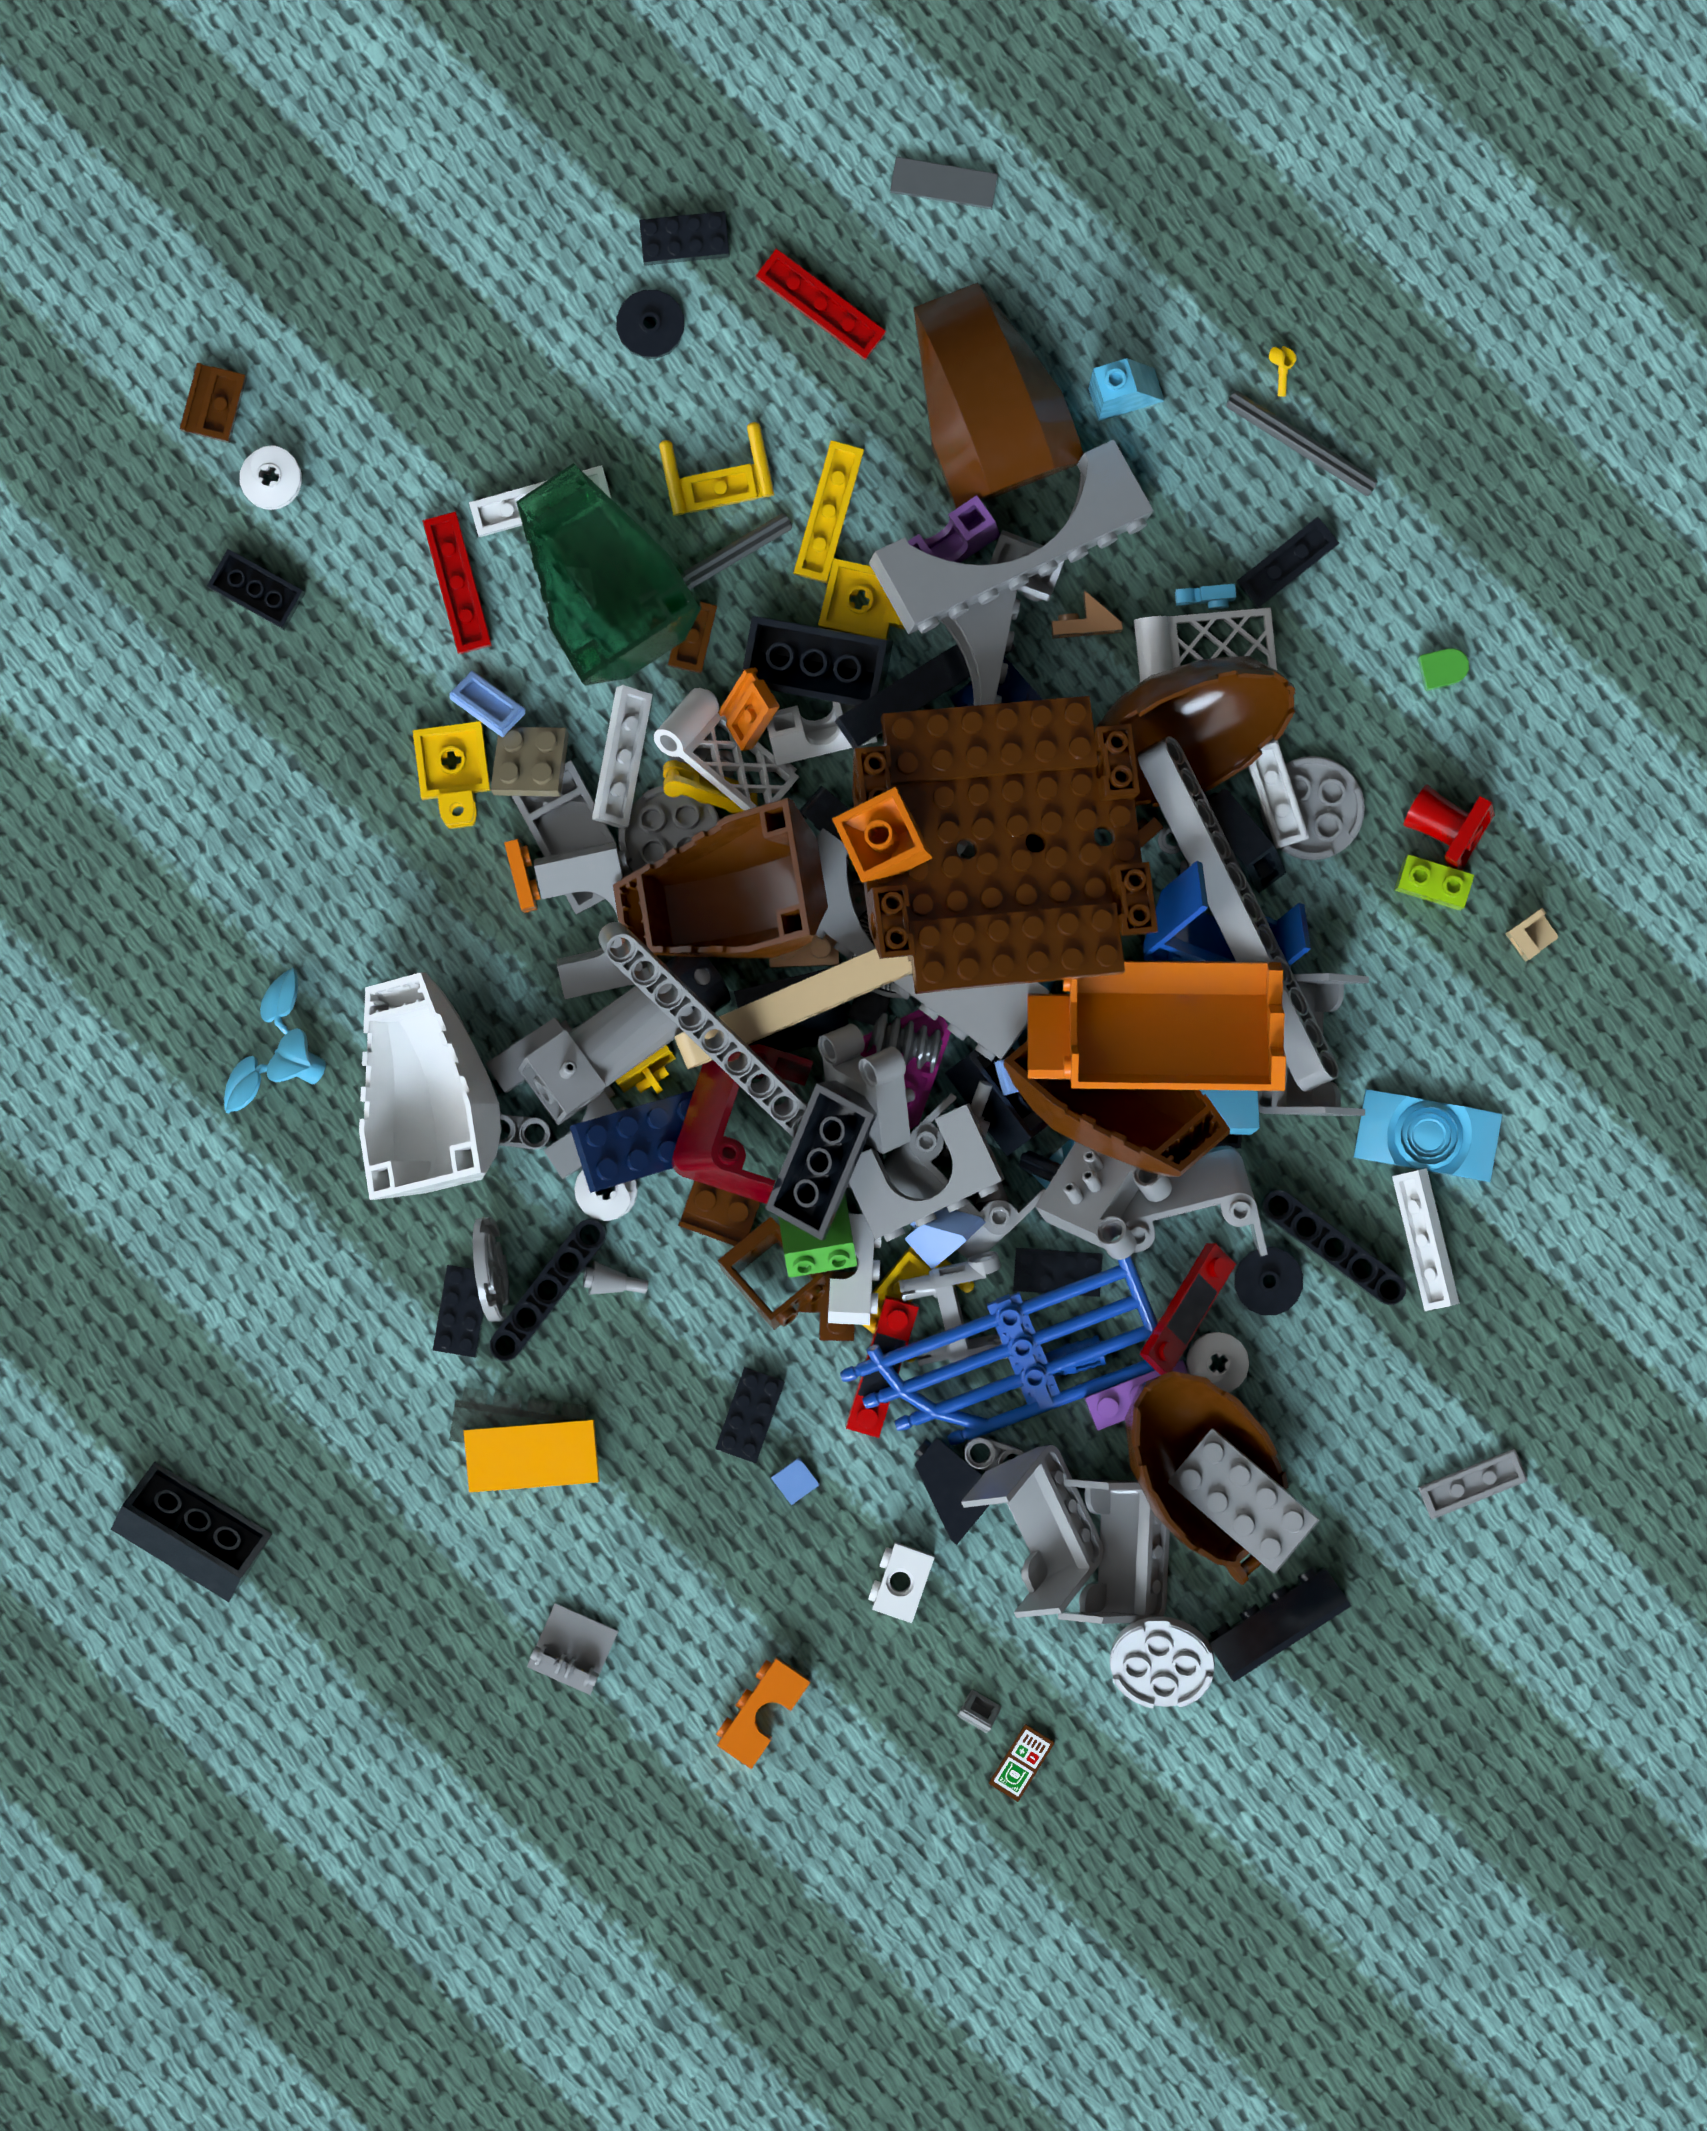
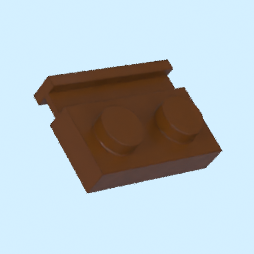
[180,363,247,443]
[678,1181,760,1246]

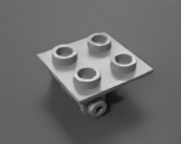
[527,1603,618,1695]

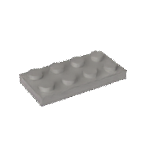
[1168,1428,1320,1573]

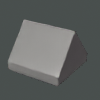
[956,1689,1002,1733]

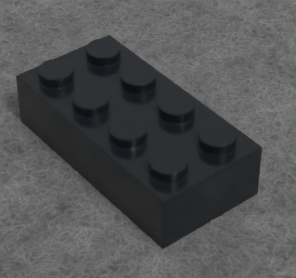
[639,211,730,266]
[207,549,305,630]
[1013,1248,1103,1297]
[433,1265,484,1358]
[715,1367,785,1463]

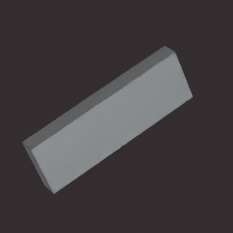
[1418,1448,1528,1520]

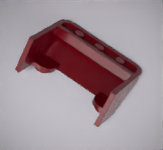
[672,1044,814,1204]

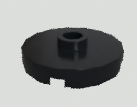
[616,290,684,359]
[1234,1247,1303,1315]

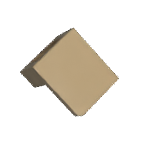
[1505,908,1558,962]

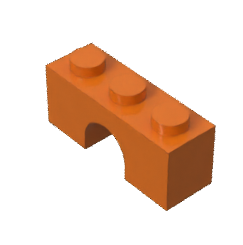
[716,1656,811,1769]

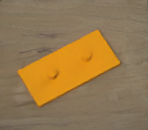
[463,1420,600,1493]

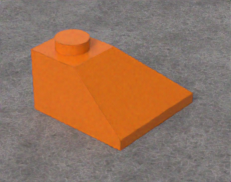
[832,787,933,883]

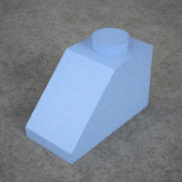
[905,1207,986,1269]

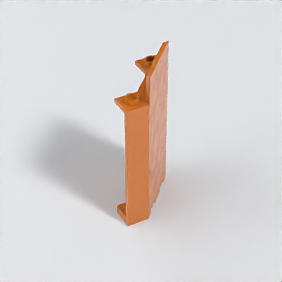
[1027,960,1286,1091]

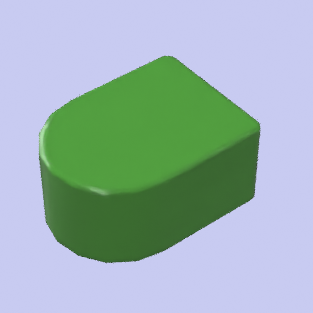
[1418,648,1469,691]

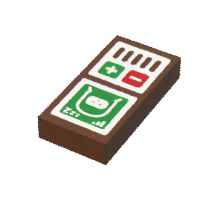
[988,1724,1055,1802]

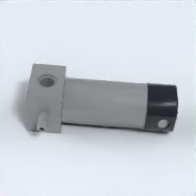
[518,956,731,1125]

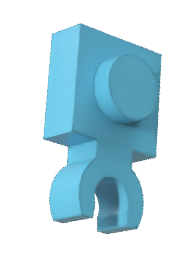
[1175,584,1236,609]

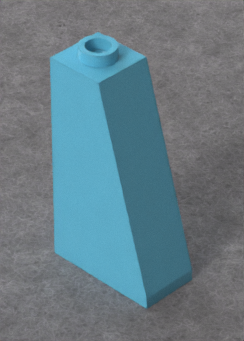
[1088,358,1164,421]

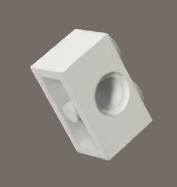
[868,1542,935,1623]

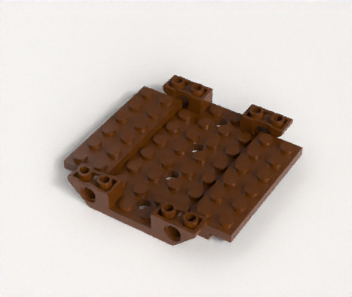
[852,696,1158,994]

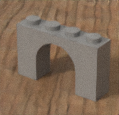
[534,842,649,999]
[486,1017,626,1179]
[849,1103,1005,1242]

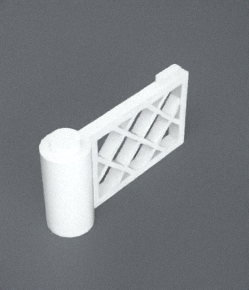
[1134,608,1277,683]
[654,688,799,811]

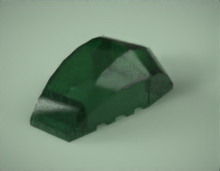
[516,463,701,686]

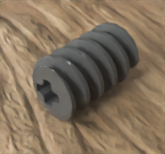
[866,1012,943,1073]

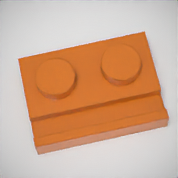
[718,667,780,751]
[504,839,541,913]

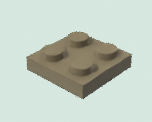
[490,727,569,797]

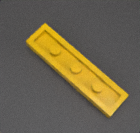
[793,440,864,584]

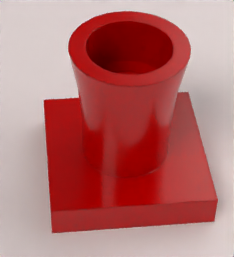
[1403,784,1495,871]

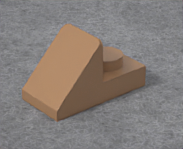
[1051,591,1123,639]

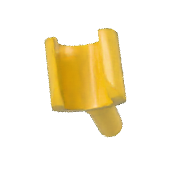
[1269,346,1296,397]

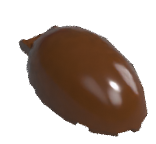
[1094,656,1295,807]
[1125,1371,1289,1585]

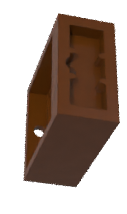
[718,1217,827,1330]

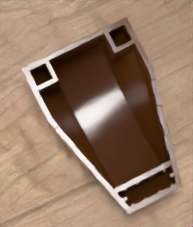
[914,282,1083,509]
[613,798,828,958]
[1004,1040,1230,1177]

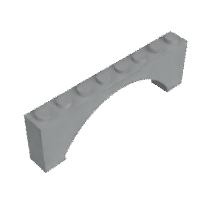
[869,439,1154,635]
[940,587,1021,855]
[815,828,1051,1061]

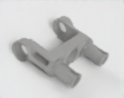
[899,1251,1008,1366]

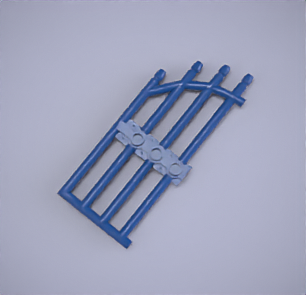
[840,1256,1158,1445]

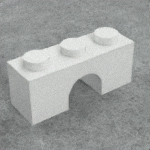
[767,701,877,766]
[828,1214,881,1325]

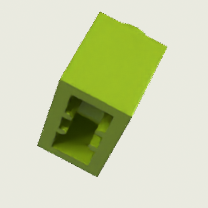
[1394,855,1474,911]

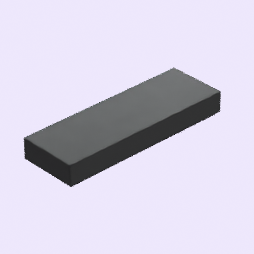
[890,157,998,210]

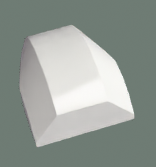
[359,973,501,1200]

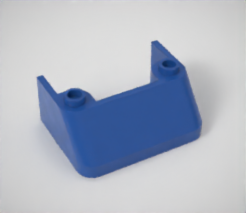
[1142,861,1311,966]

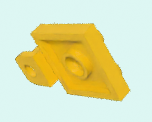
[818,558,906,640]
[412,721,491,829]

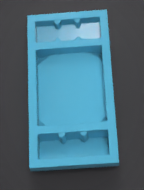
[1353,1089,1502,1182]

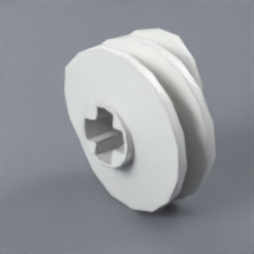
[240,445,302,510]
[574,1169,638,1221]
[1186,1332,1249,1393]

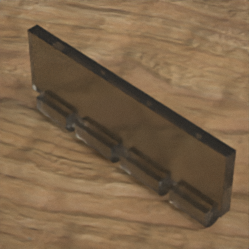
[449,1387,590,1443]

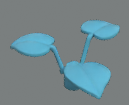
[224,968,326,1114]

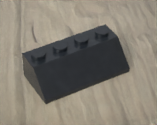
[742,616,893,706]
[765,1080,877,1240]
[110,1462,272,1602]
[1208,1565,1351,1682]

